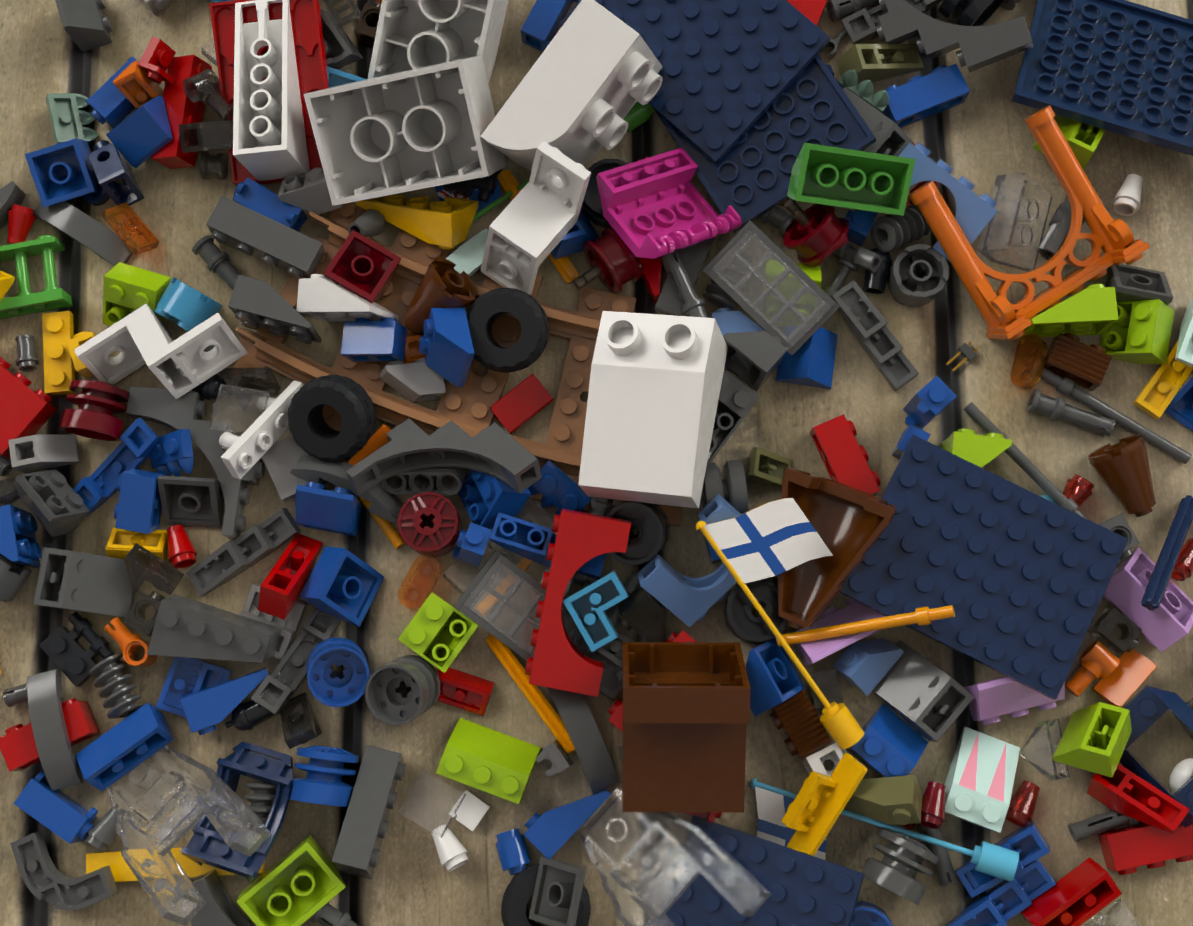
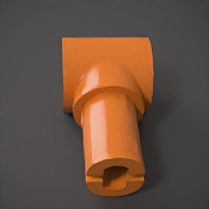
[104,617,157,667]
[1065,640,1121,697]

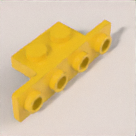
[781,753,867,856]

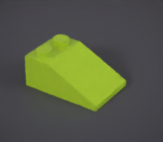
[1018,284,1118,339]

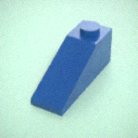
[180,668,268,735]
[523,790,611,859]

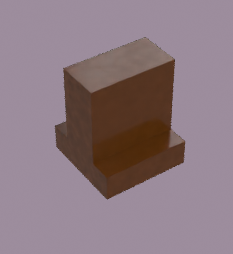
[622,642,750,813]

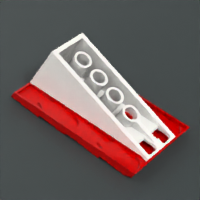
[209,0,329,187]

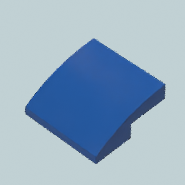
[155,657,232,718]

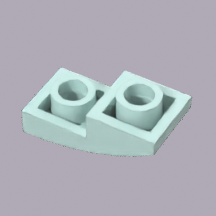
[446,228,488,277]

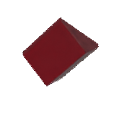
[323,230,401,304]

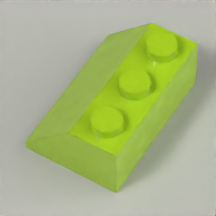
[436,718,541,804]
[236,834,346,926]

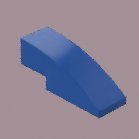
[955,821,1050,898]

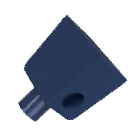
[89,140,144,210]

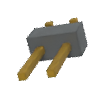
[946,341,978,372]

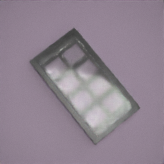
[703,221,840,355]
[454,550,585,661]

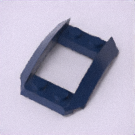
[1119,685,1193,828]
[180,742,293,882]

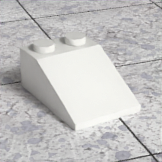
[296,274,399,322]

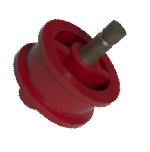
[783,199,849,267]
[573,227,644,294]

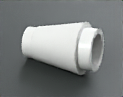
[1112,174,1143,216]
[431,825,469,872]

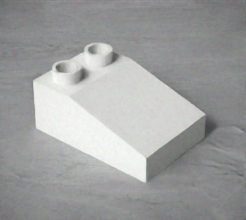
[578,311,728,509]

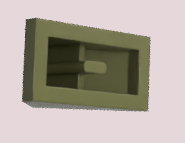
[746,447,793,487]

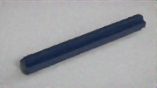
[1141,495,1193,611]

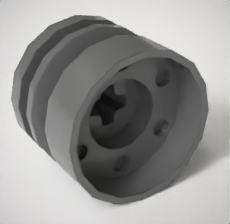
[365,655,441,726]
[861,829,940,905]

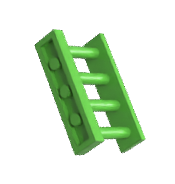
[0,235,73,320]

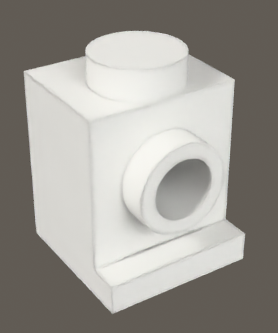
[803,743,848,776]

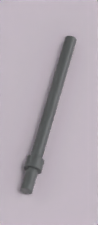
[1038,367,1192,464]
[964,402,1087,519]

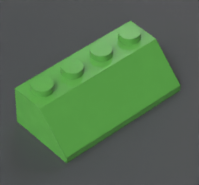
[787,143,915,216]

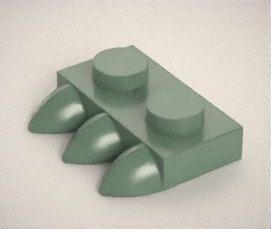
[838,70,889,114]
[46,93,99,145]

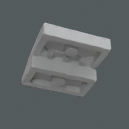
[262,435,329,502]
[239,583,308,659]

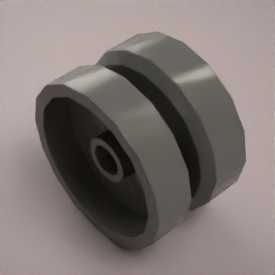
[701,460,749,514]

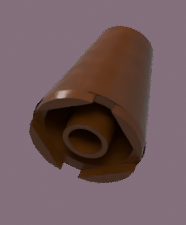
[404,258,478,335]
[1088,434,1156,517]

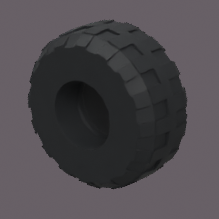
[466,288,549,373]
[288,374,376,462]
[501,863,591,926]

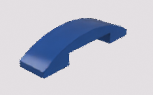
[73,418,159,517]

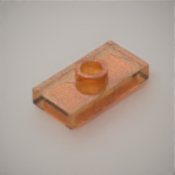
[102,203,159,255]

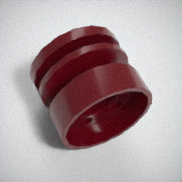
[60,380,129,442]
[397,492,463,558]

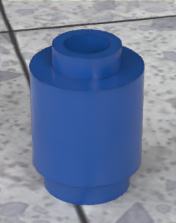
[495,828,531,875]

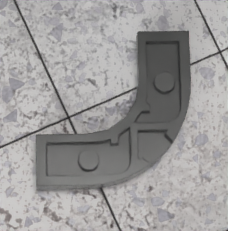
[10,831,119,911]

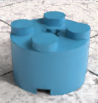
[155,277,223,331]

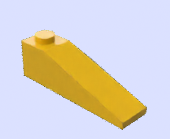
[356,194,478,250]

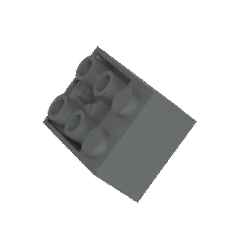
[842,87,913,156]
[228,275,322,344]
[707,368,760,463]
[33,547,140,618]
[872,640,974,742]

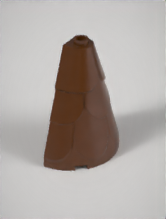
[778,467,897,630]

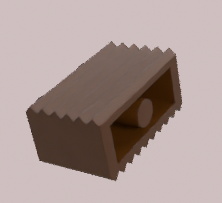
[1041,333,1112,391]
[770,690,832,759]

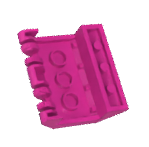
[596,147,742,259]

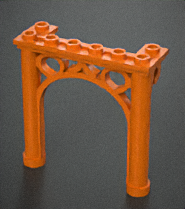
[908,105,1150,341]

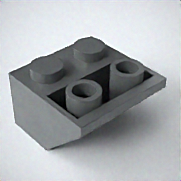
[15,469,90,537]

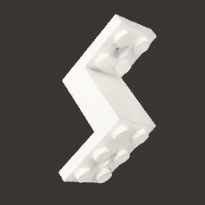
[480,141,591,295]
[74,304,248,399]

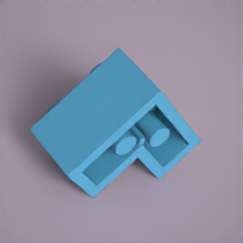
[563,571,629,652]

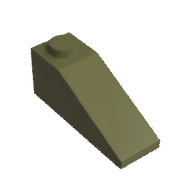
[836,44,924,84]
[844,775,923,825]

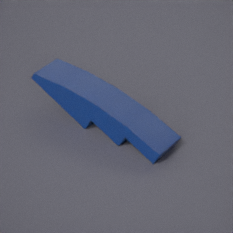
[946,859,1056,926]

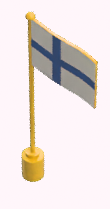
[696,498,865,750]

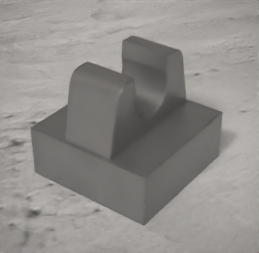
[536,740,573,776]

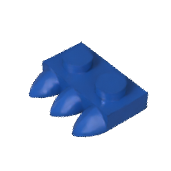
[149,429,193,477]
[528,460,591,515]

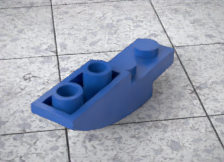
[490,512,607,580]

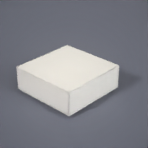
[449,790,491,832]

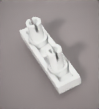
[219,380,303,479]

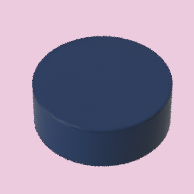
[83,177,110,206]

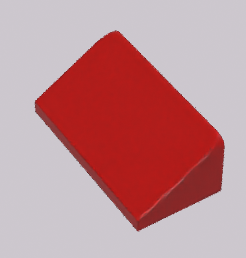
[490,374,554,435]
[437,667,495,716]

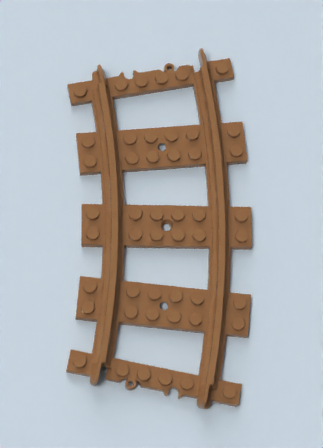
[228,202,706,527]

